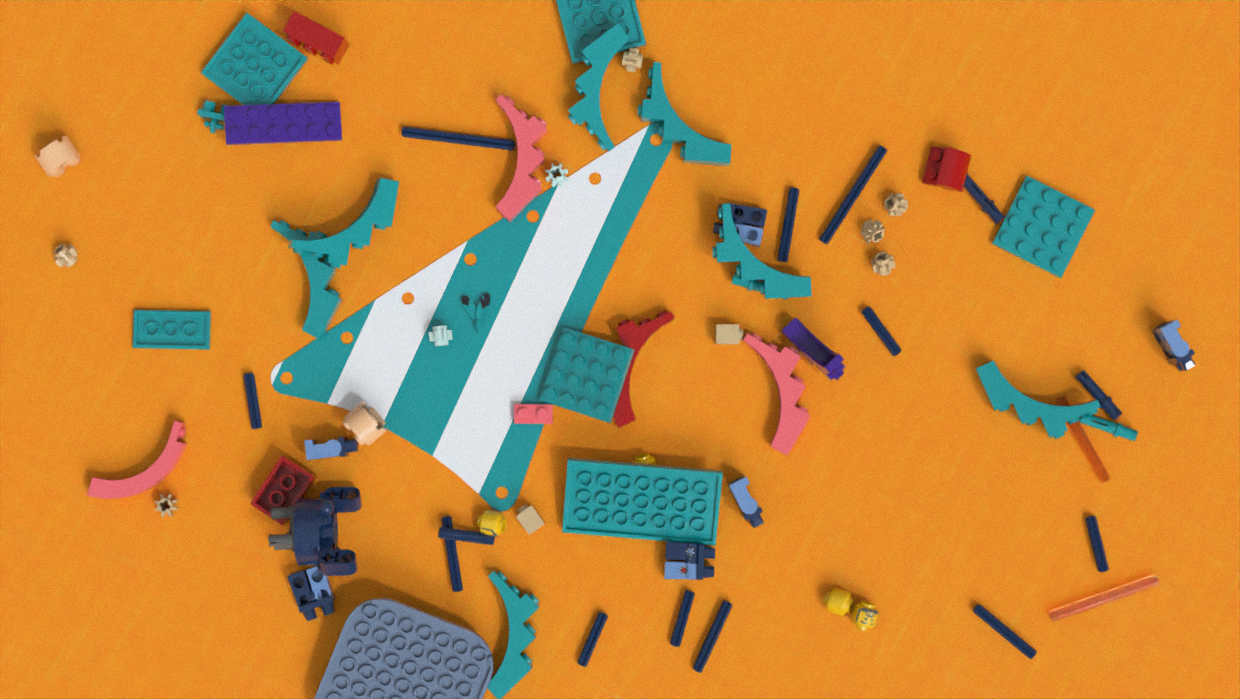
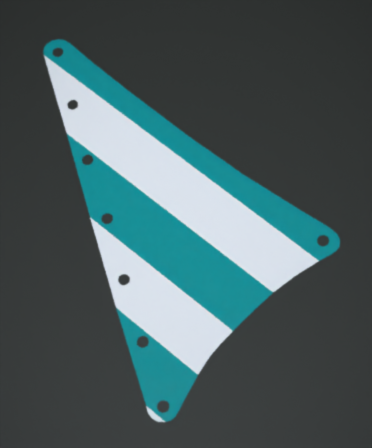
[271,123,673,511]

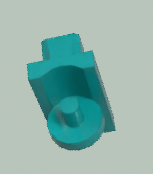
[197,100,229,134]

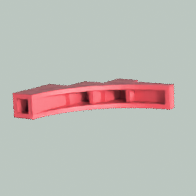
[496,94,547,223]
[743,333,810,456]

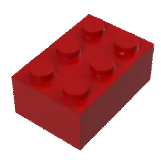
[283,11,349,65]
[250,455,317,525]

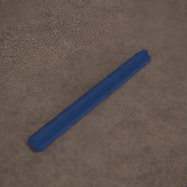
[402,126,515,151]
[819,145,887,245]

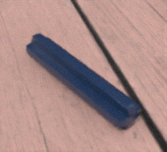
[861,306,902,356]
[243,373,262,429]
[1085,516,1109,572]
[438,527,495,545]
[670,590,695,647]
[577,612,608,667]

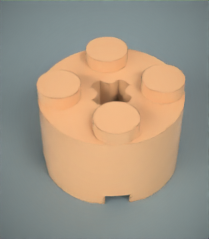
[35,136,81,178]
[343,401,388,445]

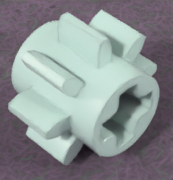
[545,163,568,187]
[429,326,453,346]

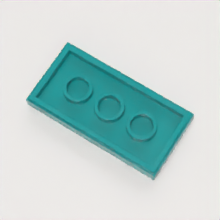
[133,310,211,350]

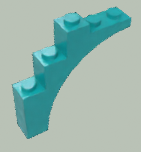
[568,23,630,152]
[638,62,732,167]
[288,178,399,269]
[712,203,812,299]
[270,220,342,340]
[975,361,1101,439]
[487,570,540,699]

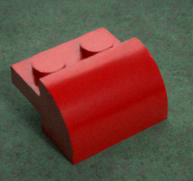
[922,146,972,192]

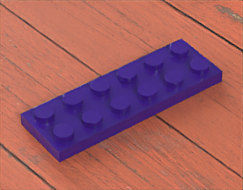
[224,102,342,145]

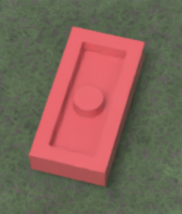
[514,404,553,424]

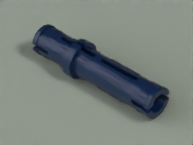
[964,173,1005,224]
[1075,369,1123,421]

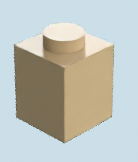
[715,324,743,345]
[516,504,545,535]

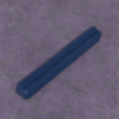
[777,187,799,263]
[441,516,463,592]
[693,600,732,673]
[972,604,1037,659]

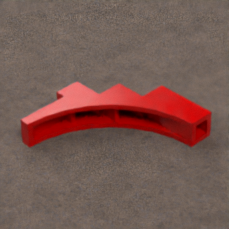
[613,310,675,428]

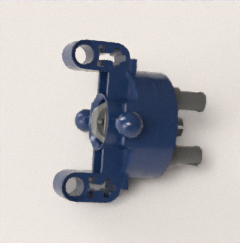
[268,487,362,576]

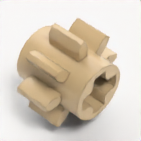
[622,48,643,72]
[884,193,908,216]
[860,219,885,243]
[53,244,78,267]
[871,252,895,276]
[155,494,179,517]

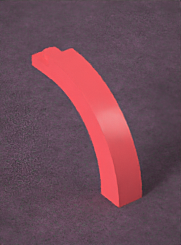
[87,421,187,499]

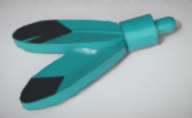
[461,293,490,334]

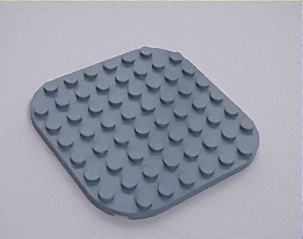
[315,597,493,699]

